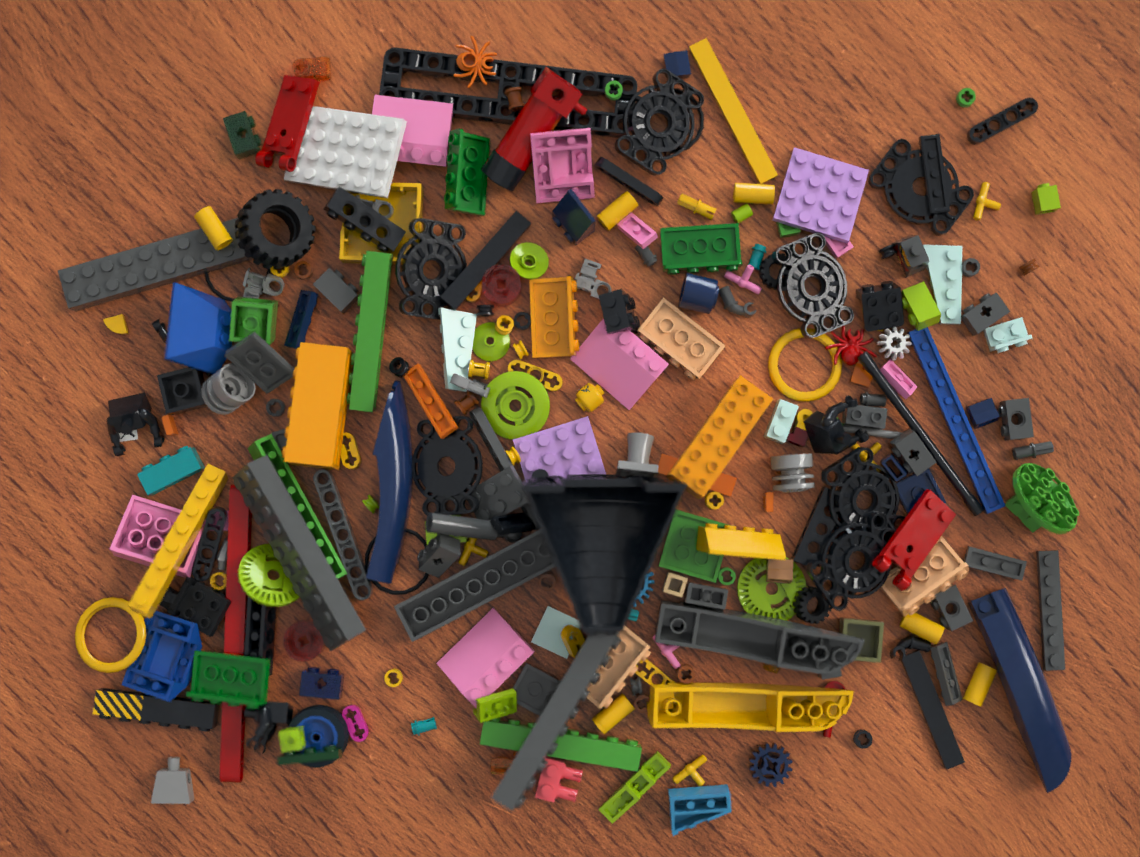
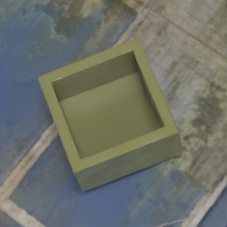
[839,617,884,663]

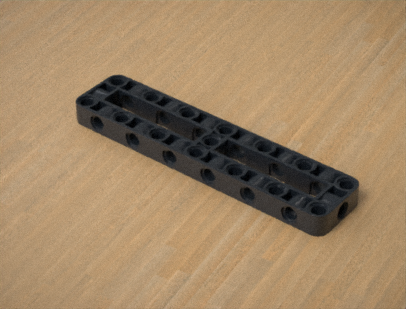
[379,48,637,138]

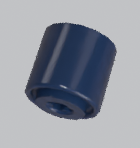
[678,273,719,314]

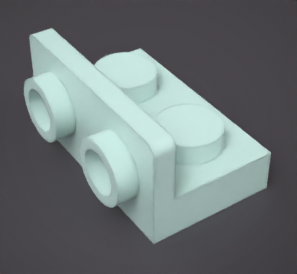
[983,317,1032,353]

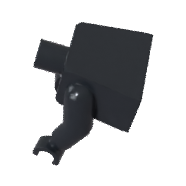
[106,392,165,456]
[803,395,869,455]
[244,701,294,754]

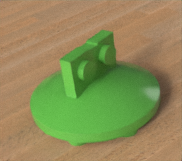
[1005,463,1079,534]

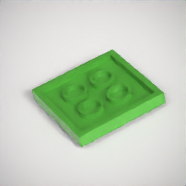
[658,510,728,583]

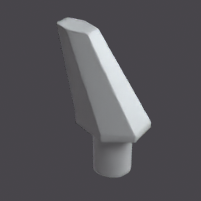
[216,538,228,570]

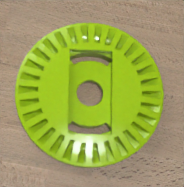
[481,371,550,440]
[238,544,300,607]
[737,557,806,620]

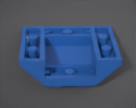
[164,282,232,374]
[121,611,202,702]

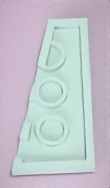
[923,245,963,325]
[438,307,477,392]

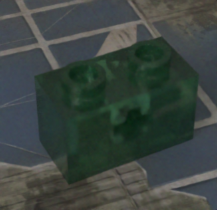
[223,111,262,159]

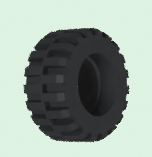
[234,189,316,269]

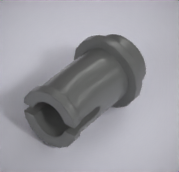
[635,245,658,267]
[860,392,886,407]

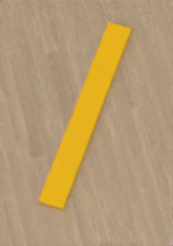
[689,38,778,184]

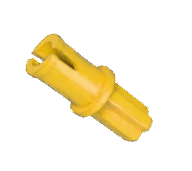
[677,194,716,220]

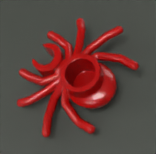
[825,326,877,370]

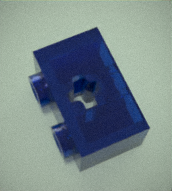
[299,667,344,700]

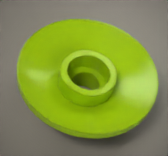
[510,242,549,279]
[472,322,510,361]

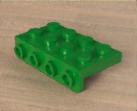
[444,128,490,216]
[660,223,743,275]
[186,650,270,709]

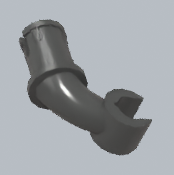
[719,286,757,318]

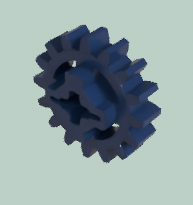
[749,742,793,787]

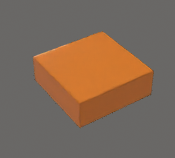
[849,363,872,388]
[161,415,178,436]
[763,492,773,512]

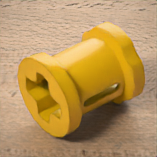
[468,360,490,380]
[705,492,724,509]

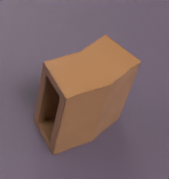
[766,559,793,584]

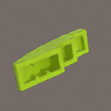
[598,751,671,824]

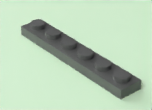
[1036,550,1065,671]

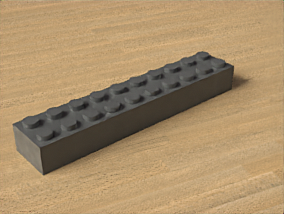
[58,218,253,311]
[233,455,366,651]
[394,529,556,642]
[491,631,621,811]

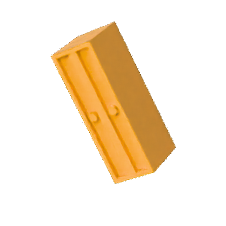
[282,342,353,470]
[666,375,773,499]

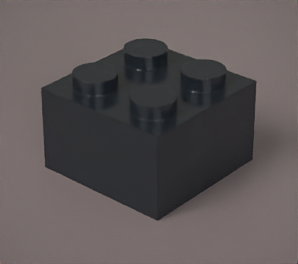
[157,367,207,415]

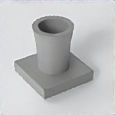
[616,433,659,477]

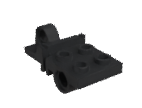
[159,577,231,637]

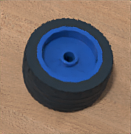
[288,705,349,768]

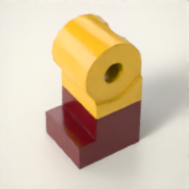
[786,409,813,448]

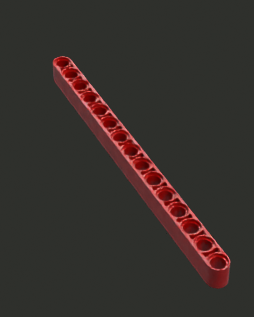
[220,484,252,783]

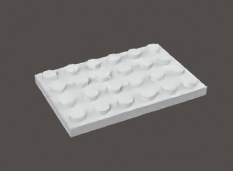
[283,106,407,198]

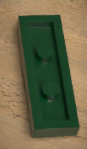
[277,745,342,765]

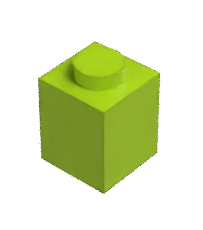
[1031,183,1061,215]

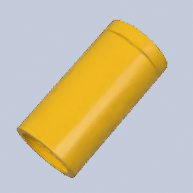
[733,183,775,205]
[596,191,639,231]
[194,206,233,251]
[899,612,945,645]
[963,662,997,707]
[592,693,635,734]

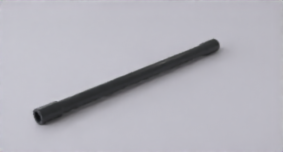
[857,351,984,516]

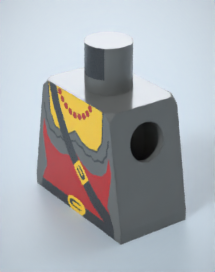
[892,235,929,277]

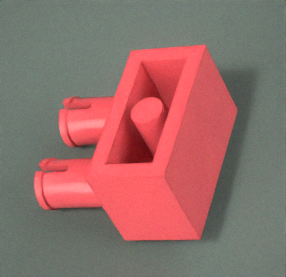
[535,756,583,802]

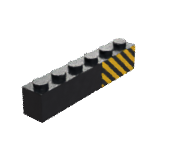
[93,688,220,732]

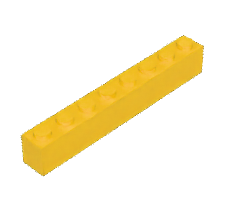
[128,464,228,619]

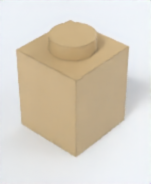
[662,572,688,597]

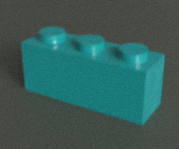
[137,446,205,496]

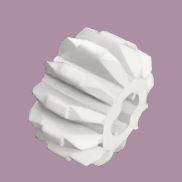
[877,327,912,361]

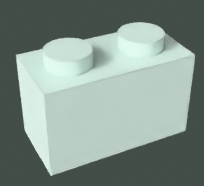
[764,399,799,444]

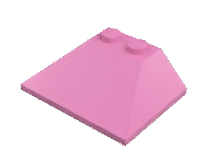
[530,128,595,203]

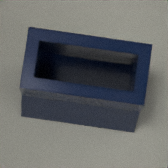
[664,50,691,79]
[966,398,1000,429]
[880,453,907,482]

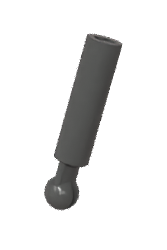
[426,513,522,543]

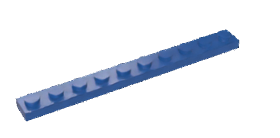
[907,327,1005,514]

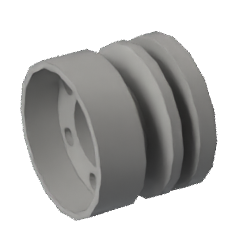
[201,363,256,415]
[770,454,815,493]

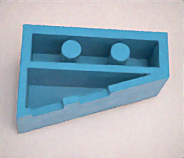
[668,784,732,836]

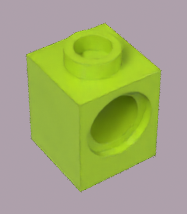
[279,726,306,752]

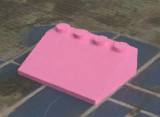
[372,95,453,166]
[570,319,669,410]
[109,495,206,578]
[437,607,535,709]

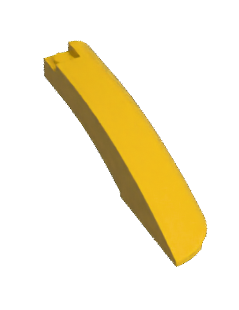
[647,682,854,732]

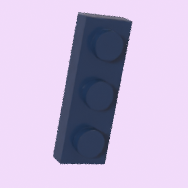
[284,290,318,349]

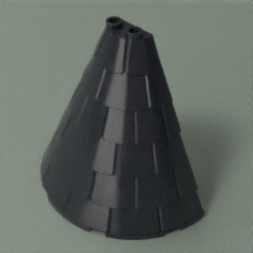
[522,474,687,635]

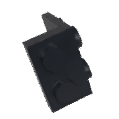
[856,281,904,332]
[599,289,640,334]

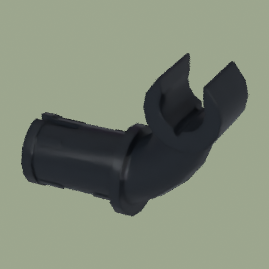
[890,634,931,661]

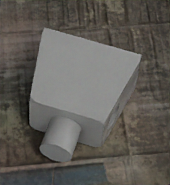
[151,756,194,804]

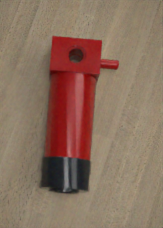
[481,67,587,191]

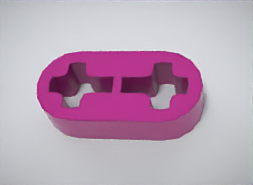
[342,704,369,742]

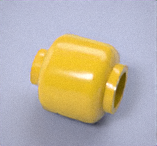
[575,383,605,412]

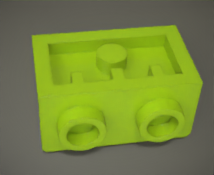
[473,688,517,723]

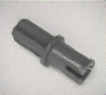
[1012,441,1054,460]

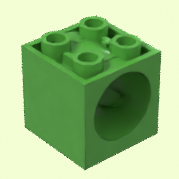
[229,297,278,345]

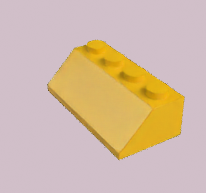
[696,523,786,560]

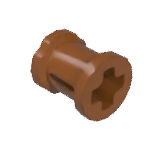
[504,87,525,112]
[454,391,479,416]
[676,664,695,684]

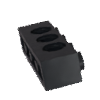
[324,186,406,253]
[791,487,840,570]
[244,596,276,676]

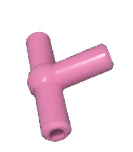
[724,265,762,294]
[652,635,681,669]

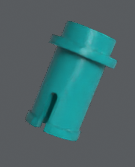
[748,244,767,270]
[411,717,437,736]

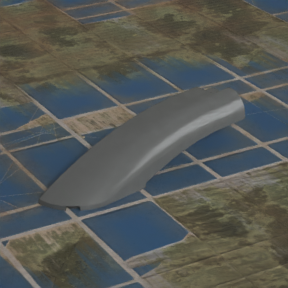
[655,600,864,674]

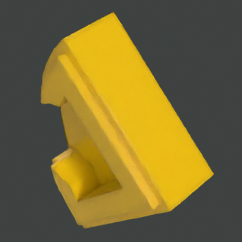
[103,314,129,334]

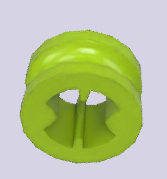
[362,494,380,514]

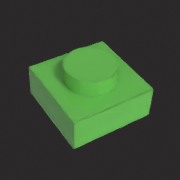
[776,222,801,238]

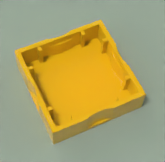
[339,183,424,265]

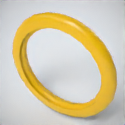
[768,328,842,402]
[75,597,146,673]

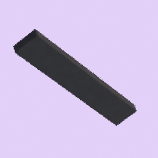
[440,211,531,311]
[901,650,965,770]

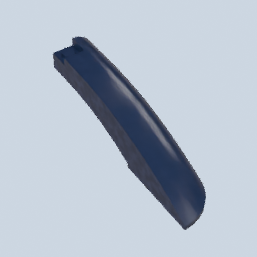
[366,380,413,583]
[968,588,1071,793]

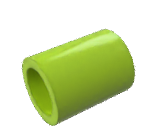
[731,203,753,223]

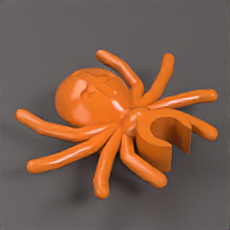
[453,36,497,88]

